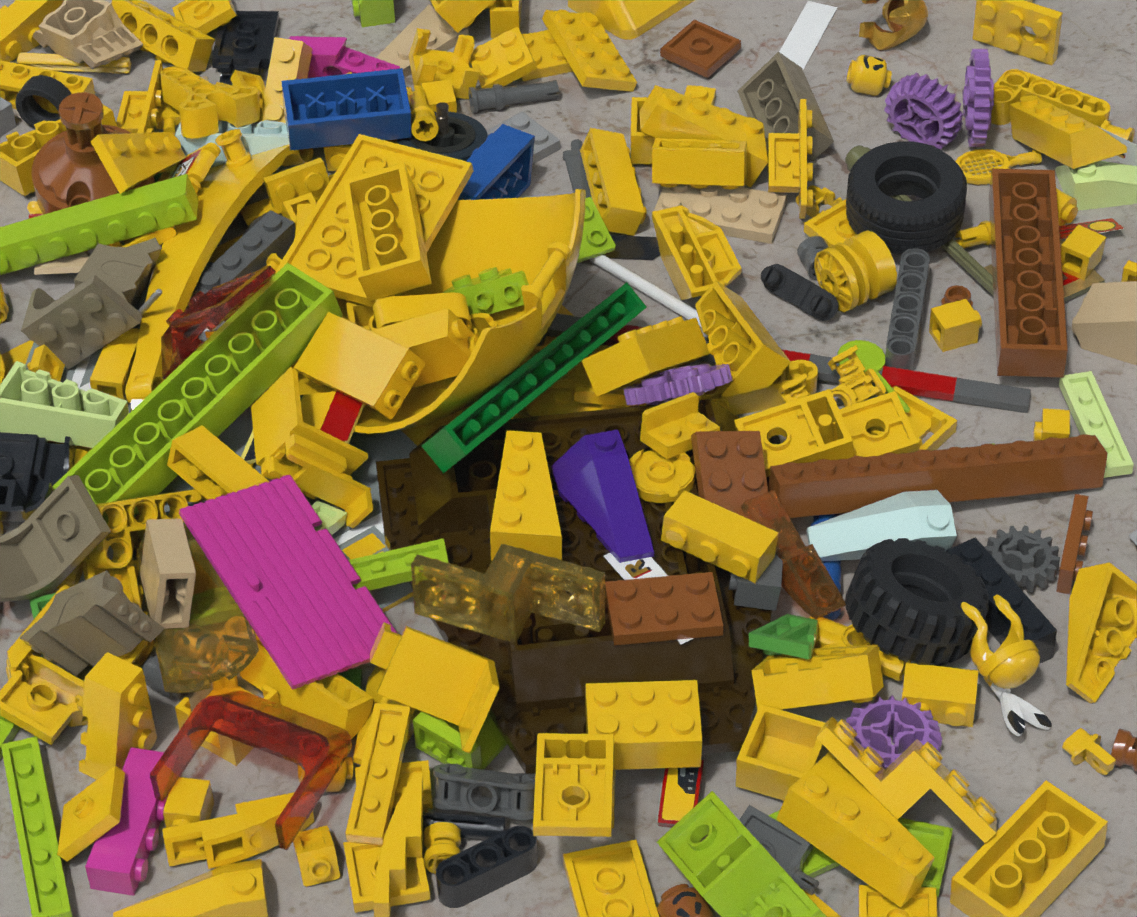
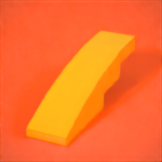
[373,773,423,917]

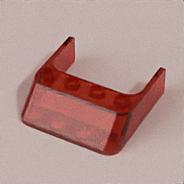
[150,690,352,850]

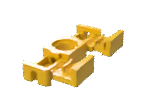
[777,345,886,407]

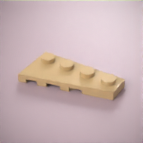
[376,4,469,78]

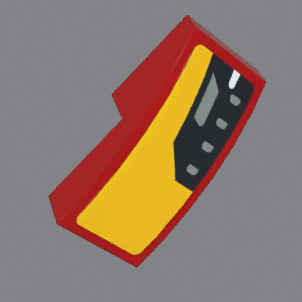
[658,760,704,828]

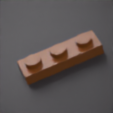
[1056,494,1093,594]

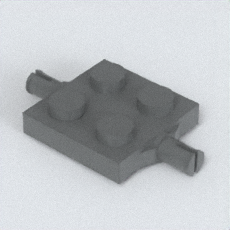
[739,805,819,895]

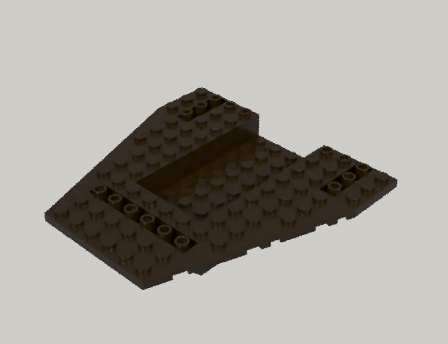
[376,399,790,774]

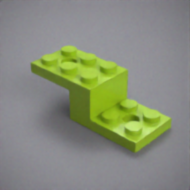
[657,791,827,917]

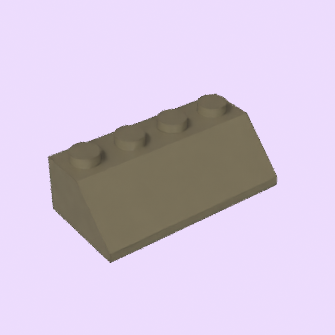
[737,52,834,165]

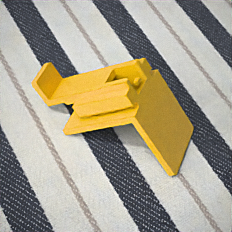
[251,367,373,529]
[370,622,499,753]

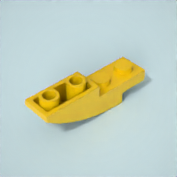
[162,789,315,869]

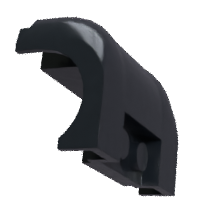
[0,432,76,523]

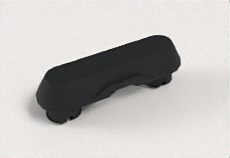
[761,264,838,321]

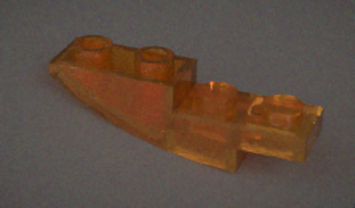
[741,490,846,620]

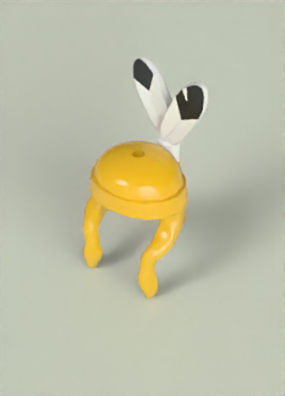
[961,595,1052,736]

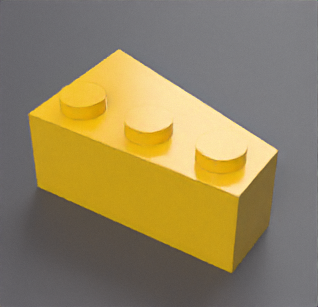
[751,645,884,710]
[79,652,157,780]

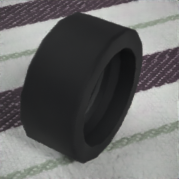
[15,75,72,129]

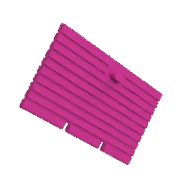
[179,475,398,690]

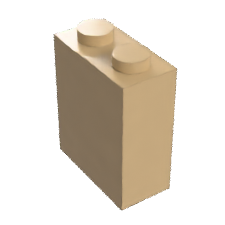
[140,519,196,629]

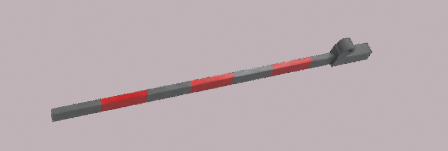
[537,313,1031,413]

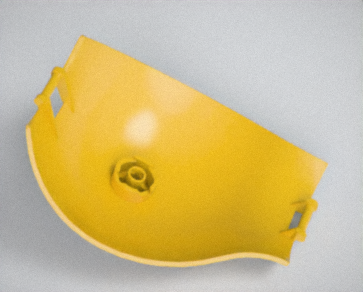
[205,189,586,434]

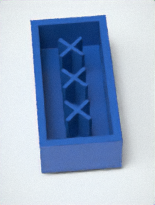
[281,68,411,150]
[457,124,535,200]

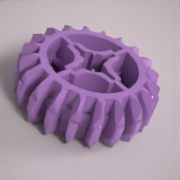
[884,73,964,149]
[846,694,942,769]

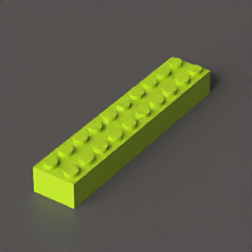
[52,263,343,524]

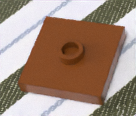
[660,19,741,78]

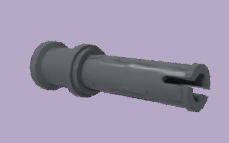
[468,80,559,114]

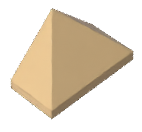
[34,251,91,275]

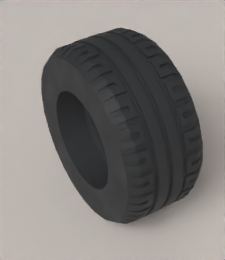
[846,141,967,255]

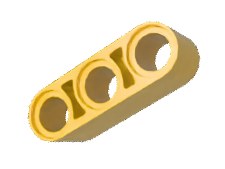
[373,292,472,330]

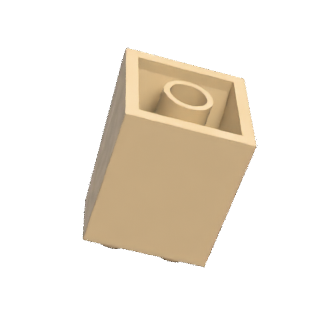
[1072,281,1137,365]

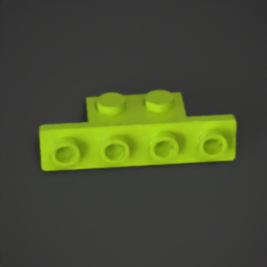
[443,267,529,315]

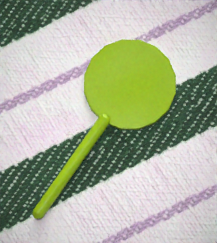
[837,340,910,413]

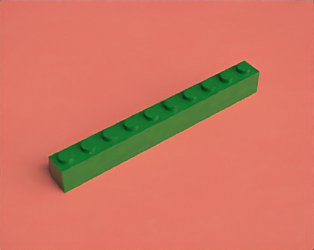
[422,282,647,473]

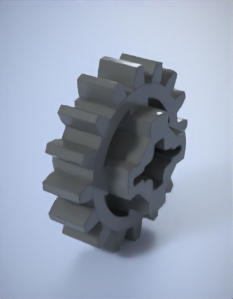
[985,525,1060,592]

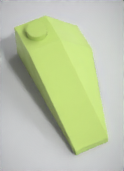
[1055,161,1137,211]

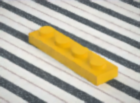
[345,703,412,845]

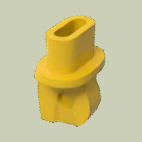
[1062,728,1116,775]

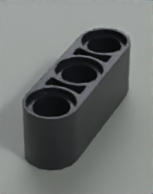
[436,826,538,908]

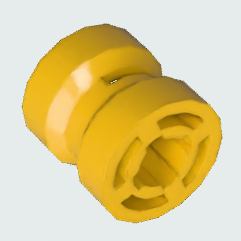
[423,822,461,874]

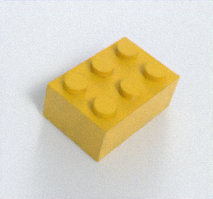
[585,680,702,770]

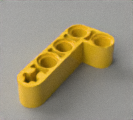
[991,69,1110,127]
[699,360,818,415]
[88,489,207,569]

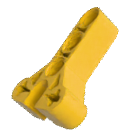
[160,66,260,139]

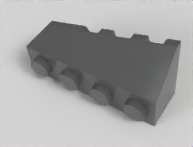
[191,210,296,325]

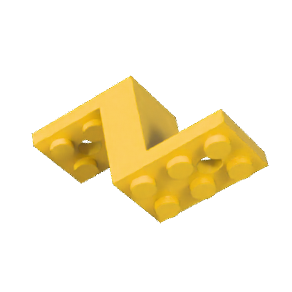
[973,0,1063,65]
[533,733,616,837]

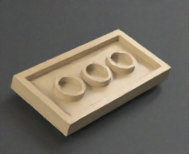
[654,184,787,244]

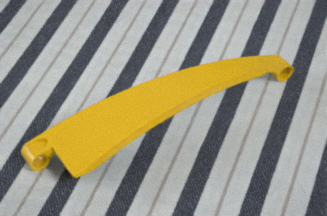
[125,144,313,403]

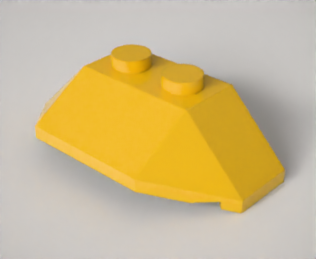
[652,205,742,300]

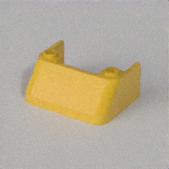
[568,0,695,40]

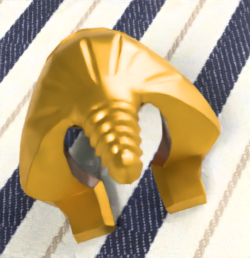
[859,0,928,51]

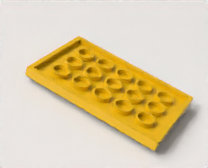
[275,134,474,307]

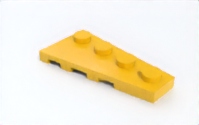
[90,132,186,194]

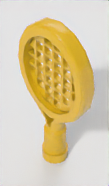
[955,149,1042,185]

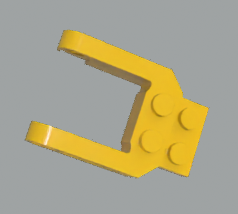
[0,584,157,745]

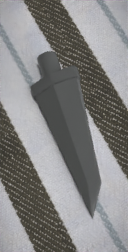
[563,139,591,198]

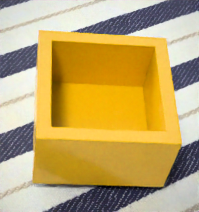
[736,704,829,801]

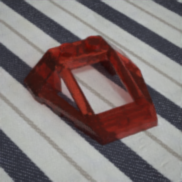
[161,266,276,380]

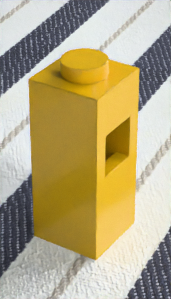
[90,328,140,401]

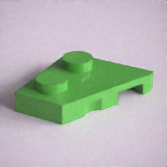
[749,614,818,660]

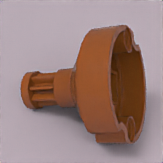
[31,92,155,214]

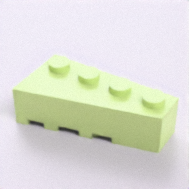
[0,361,129,448]

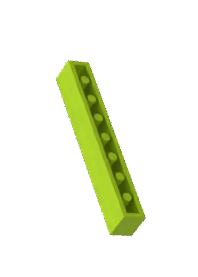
[0,174,198,275]

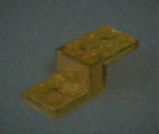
[411,544,605,643]

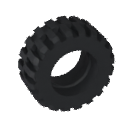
[845,538,990,666]

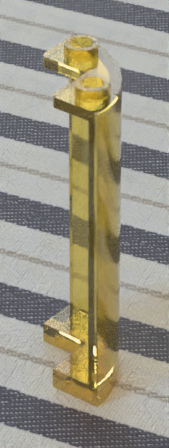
[136,524,259,693]

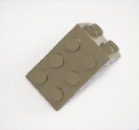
[21,275,142,369]
[0,475,111,602]

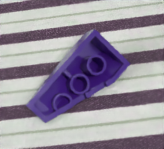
[551,430,654,563]

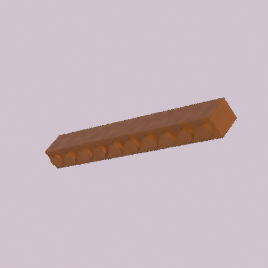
[768,434,1108,519]

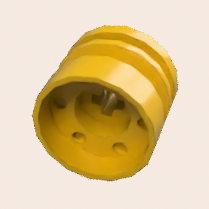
[814,230,897,312]

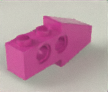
[289,36,400,78]

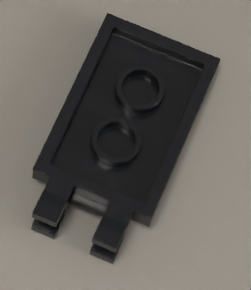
[212,11,280,85]

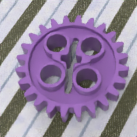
[962,49,994,147]
[623,363,733,406]

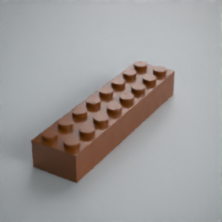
[989,168,1068,378]

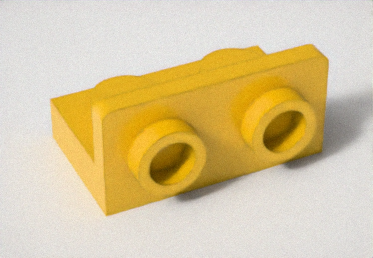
[640,392,720,459]

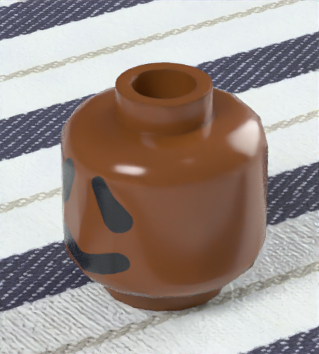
[657,884,713,917]

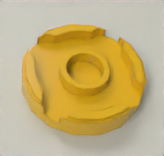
[629,449,695,503]

